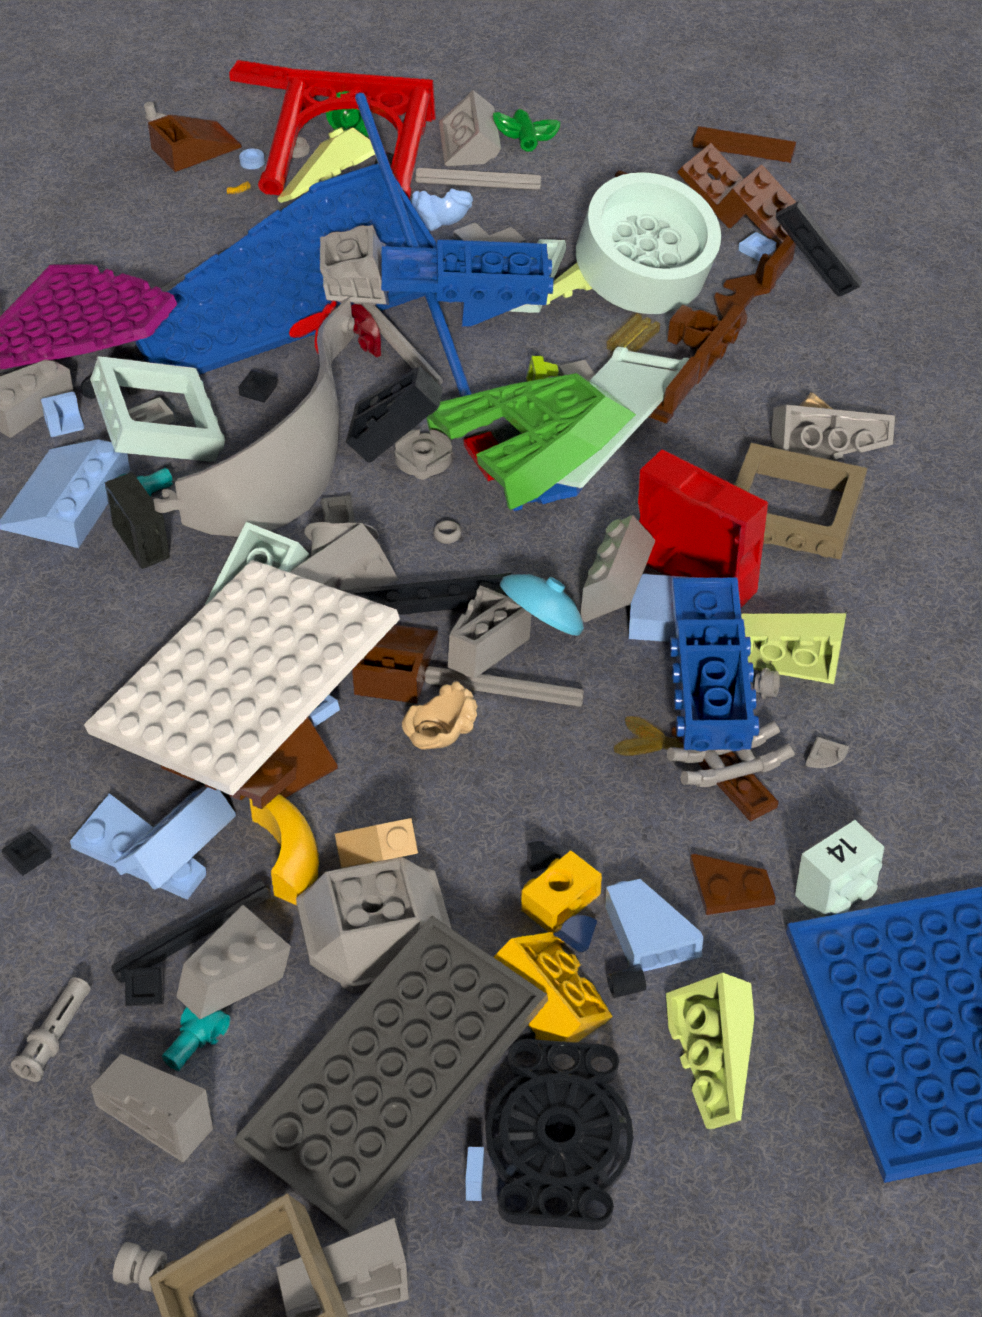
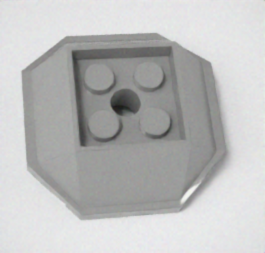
[296,857,451,993]

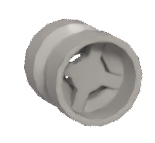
[113,1241,167,1293]

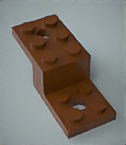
[677,143,796,248]

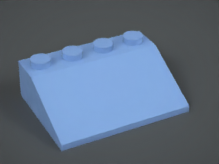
[0,439,130,548]

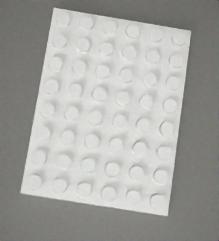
[84,560,400,796]

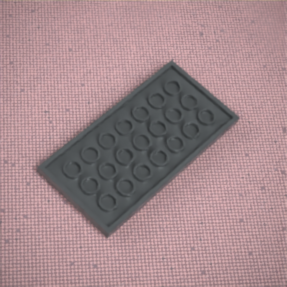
[233,916,548,1236]

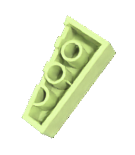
[741,613,846,684]

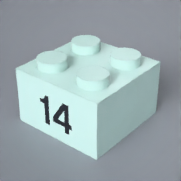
[795,820,884,918]

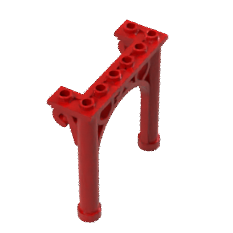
[258,68,436,200]

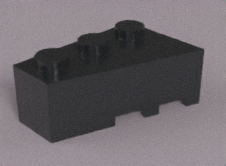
[346,366,443,463]

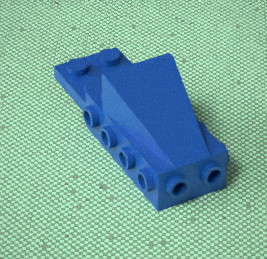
[381,240,553,327]
[670,578,759,751]

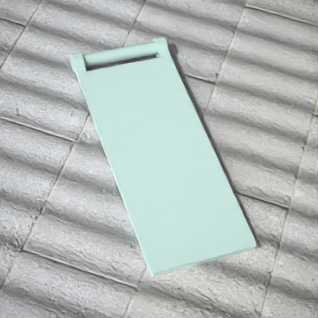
[557,347,690,488]

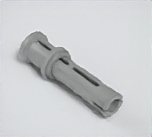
[11,977,91,1082]

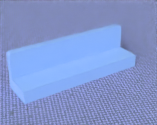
[113,786,236,890]

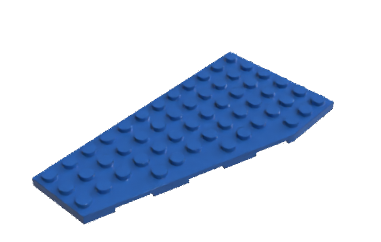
[135,163,437,375]

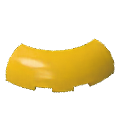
[249,794,319,906]

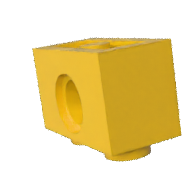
[521,851,602,932]

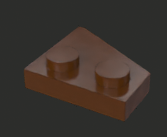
[690,854,776,915]

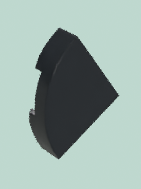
[527,841,562,872]

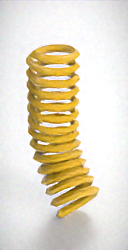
[227,181,250,194]

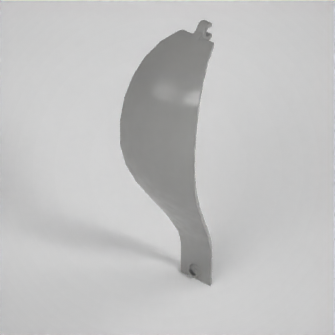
[153,298,355,537]

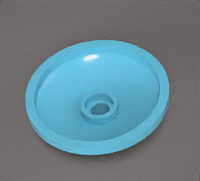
[500,574,584,636]

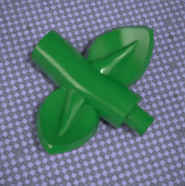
[493,109,560,152]

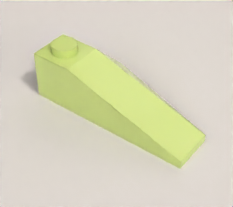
[277,127,375,203]
[666,973,754,1129]

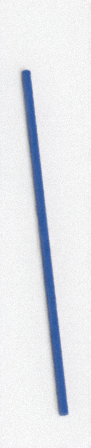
[355,93,471,397]

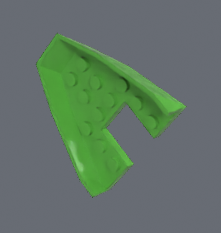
[426,373,636,510]

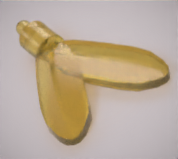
[614,717,683,756]

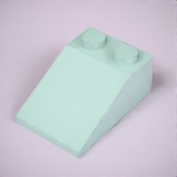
[205,522,310,605]

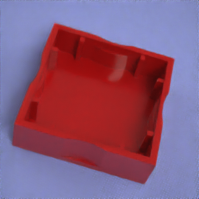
[638,449,768,608]

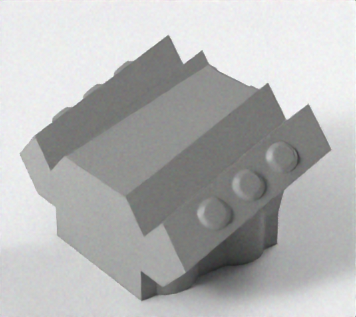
[320,225,389,306]

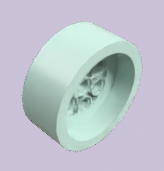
[576,173,721,314]

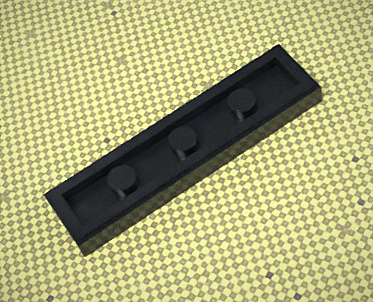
[775,201,862,297]

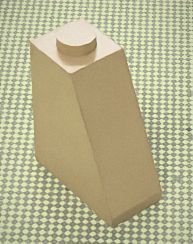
[334,818,418,868]

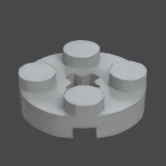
[394,429,453,480]

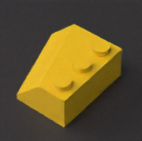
[493,932,613,1042]

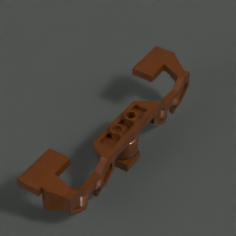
[648,235,796,424]

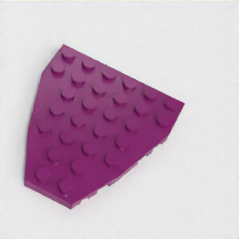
[0,264,177,369]

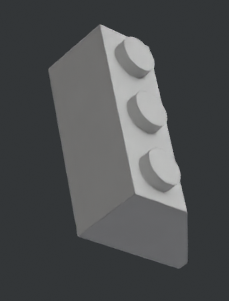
[439,90,501,166]
[580,515,656,622]

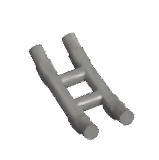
[667,721,795,787]

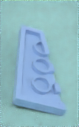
[70,793,206,900]

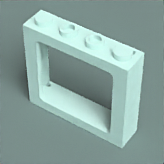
[90,356,225,462]

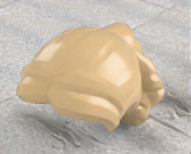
[402,681,478,750]

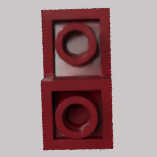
[351,304,381,358]

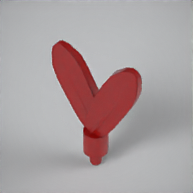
[289,301,337,354]

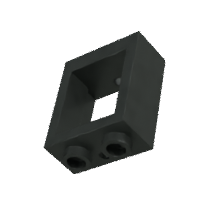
[104,472,170,569]

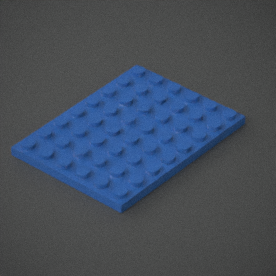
[786,887,982,1183]

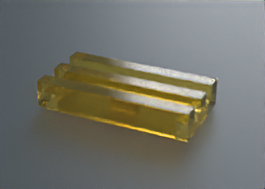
[607,313,660,352]

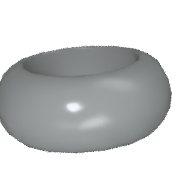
[433,520,461,544]

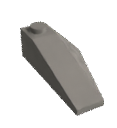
[771,405,895,460]

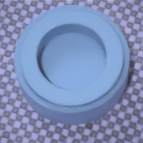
[239,148,265,169]

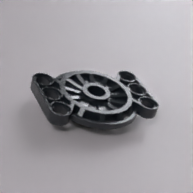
[486,1039,634,1230]

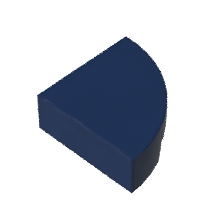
[553,915,597,952]

